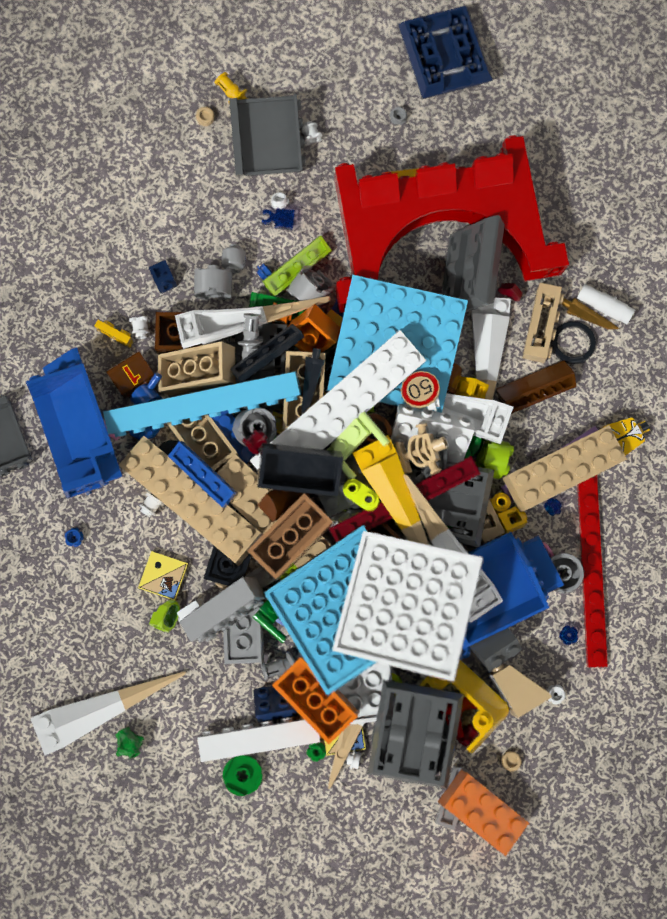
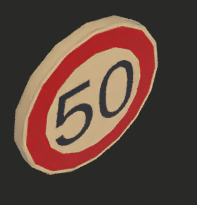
[401,371,440,408]

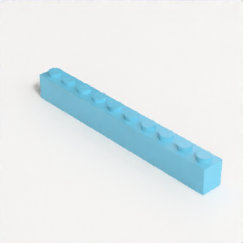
[103,372,302,437]

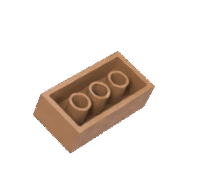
[247,493,334,580]

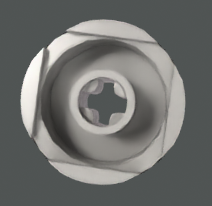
[194,265,232,300]
[288,265,333,308]
[232,408,277,446]
[551,553,584,594]

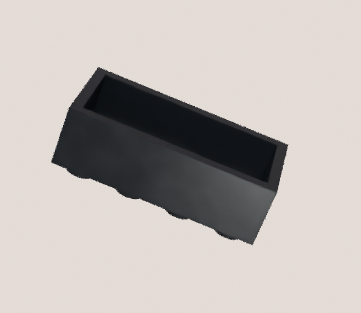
[257,443,344,496]

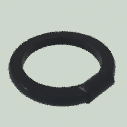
[551,321,596,365]

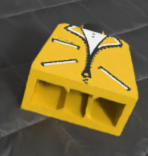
[601,418,650,456]

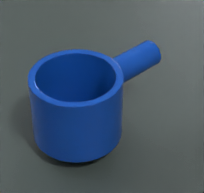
[130,372,162,405]

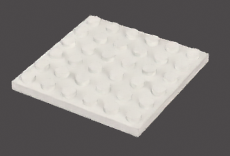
[332,531,483,681]

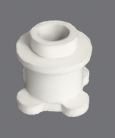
[300,121,322,146]
[129,316,150,339]
[139,492,164,517]

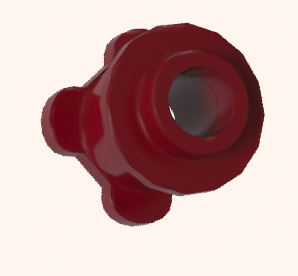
[242,430,268,456]
[456,724,480,747]

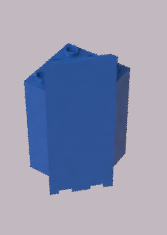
[25,347,122,499]
[462,532,564,649]

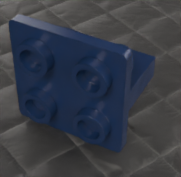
[253,686,297,723]

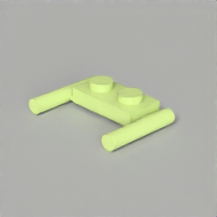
[327,411,390,479]

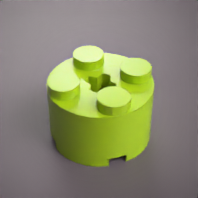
[475,438,514,479]

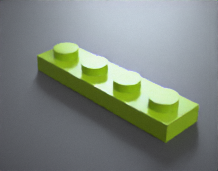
[262,236,332,296]

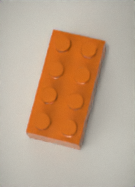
[272,656,360,744]
[438,770,529,856]

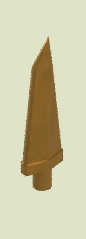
[562,298,620,330]

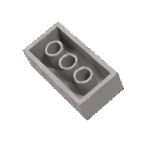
[179,577,267,643]

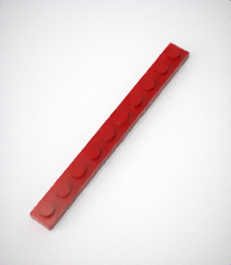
[577,475,608,667]

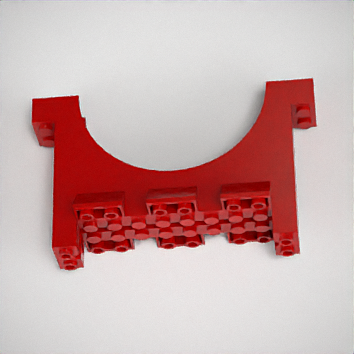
[334,135,569,313]

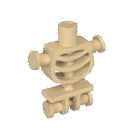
[393,424,448,475]

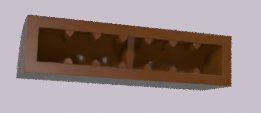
[496,361,577,414]
[257,489,317,523]

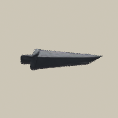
[301,348,325,415]

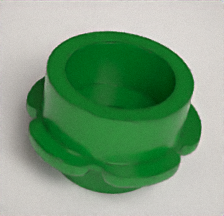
[307,742,326,762]

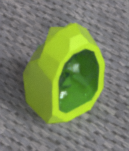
[149,600,180,633]

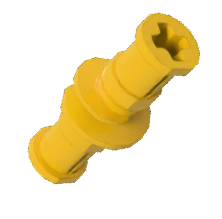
[214,72,248,104]

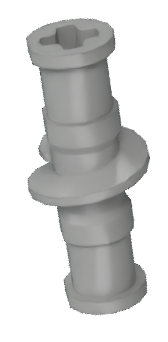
[238,313,263,374]
[260,652,302,680]

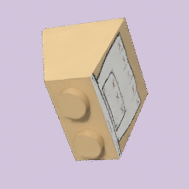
[487,663,552,718]

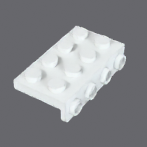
[390,404,475,463]

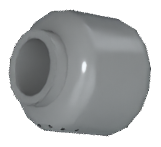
[221,244,246,274]

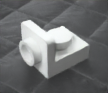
[177,598,205,621]

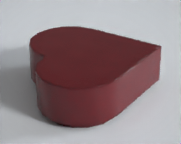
[498,283,523,302]

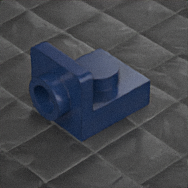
[148,260,177,294]

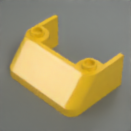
[419,660,509,754]

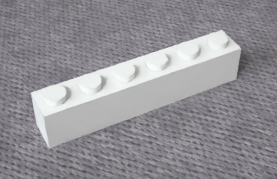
[198,716,320,762]

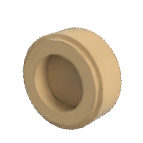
[196,107,215,126]
[501,751,522,772]

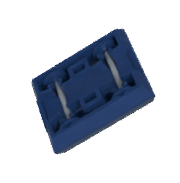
[398,6,493,99]

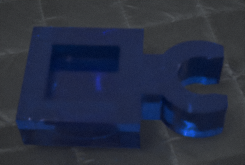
[262,208,295,230]

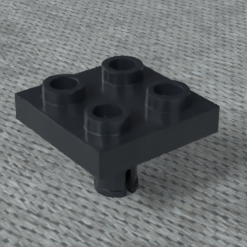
[203,546,252,586]

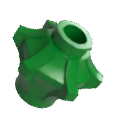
[115,727,145,759]

